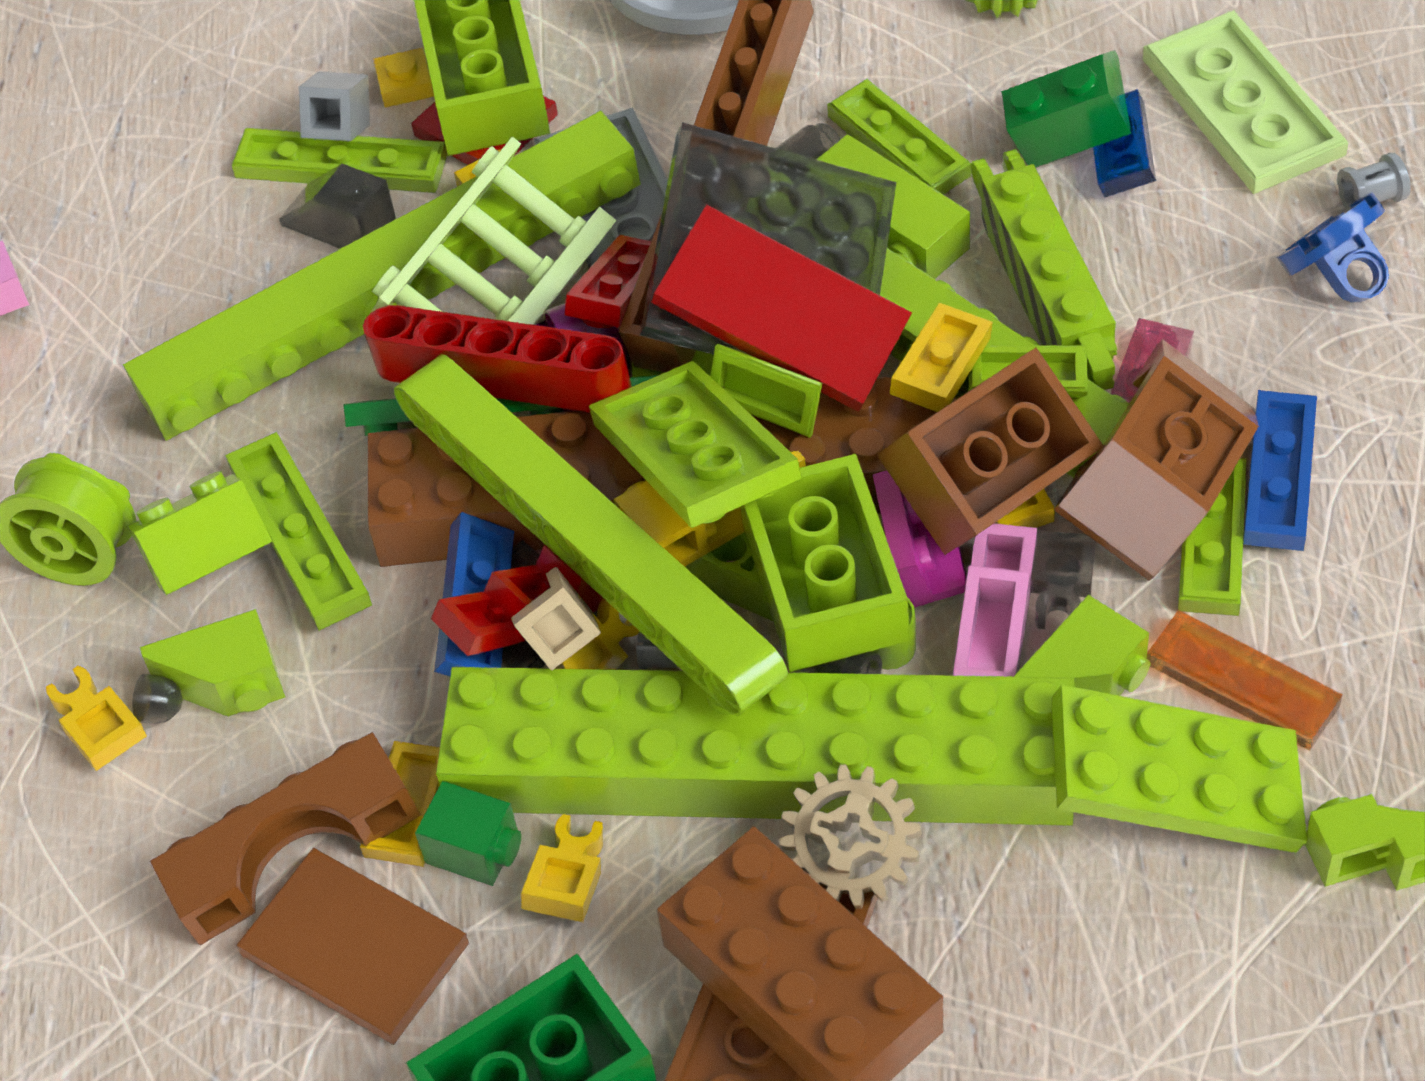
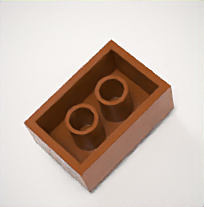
[877,347,1103,555]

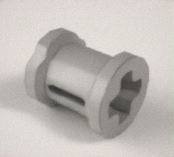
[1337,152,1411,211]

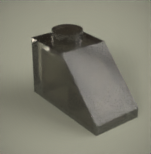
[279,164,396,249]

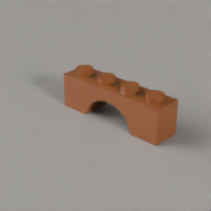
[150,731,421,945]

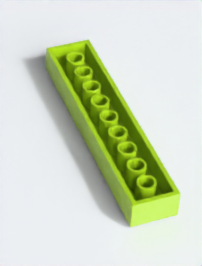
[436,667,1074,826]

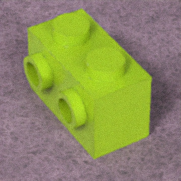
[127,471,272,595]

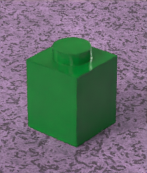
[415,781,521,886]

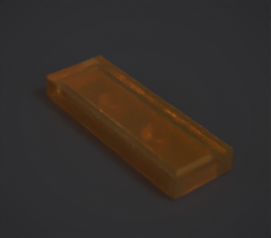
[1147,610,1343,751]

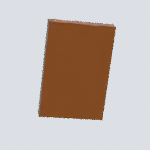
[236,847,469,1045]

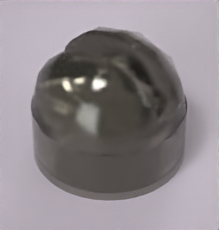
[132,674,183,724]

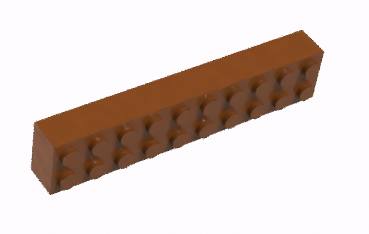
[368,376,937,567]

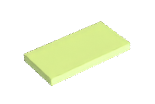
[1143,10,1349,194]

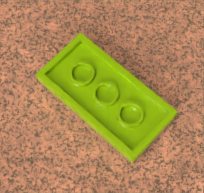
[589,361,802,529]
[1052,685,1307,853]

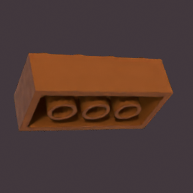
[657,826,944,1081]

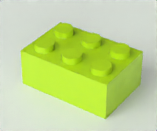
[740,454,910,672]

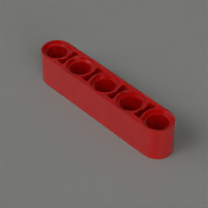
[363,305,632,413]

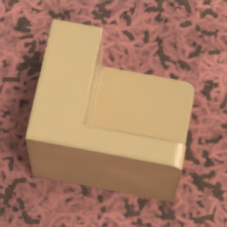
[511,567,601,671]

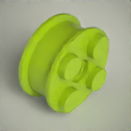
[0,453,136,586]

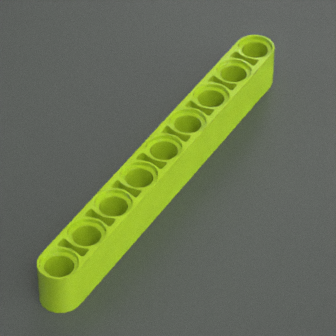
[394,354,788,716]

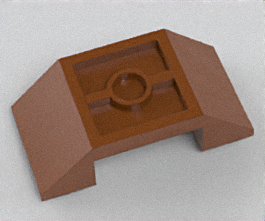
[1054,339,1259,581]

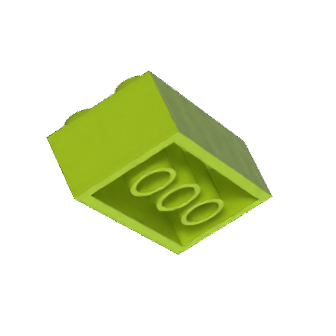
[414,0,550,156]

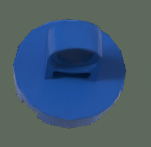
[1277,192,1389,302]

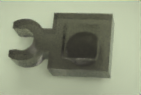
[1030,530,1096,629]

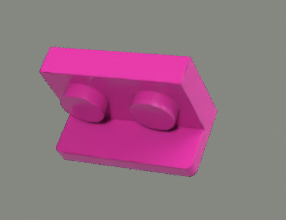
[873,470,967,608]

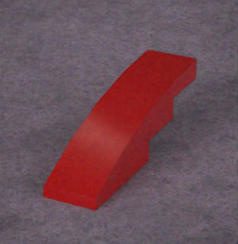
[431,545,603,656]

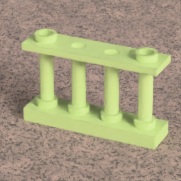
[372,137,617,325]

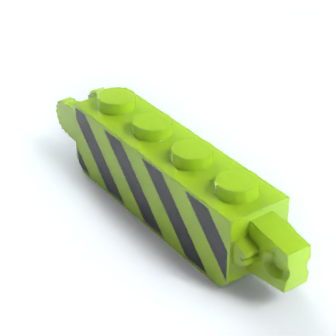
[970,149,1117,390]

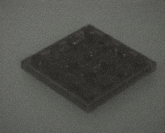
[640,122,897,355]

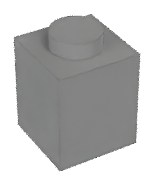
[299,71,370,141]

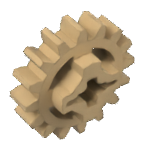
[779,765,922,909]

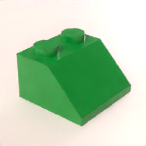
[1001,50,1131,168]

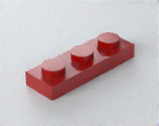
[565,235,651,328]

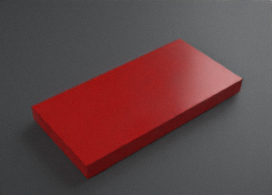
[651,204,912,412]

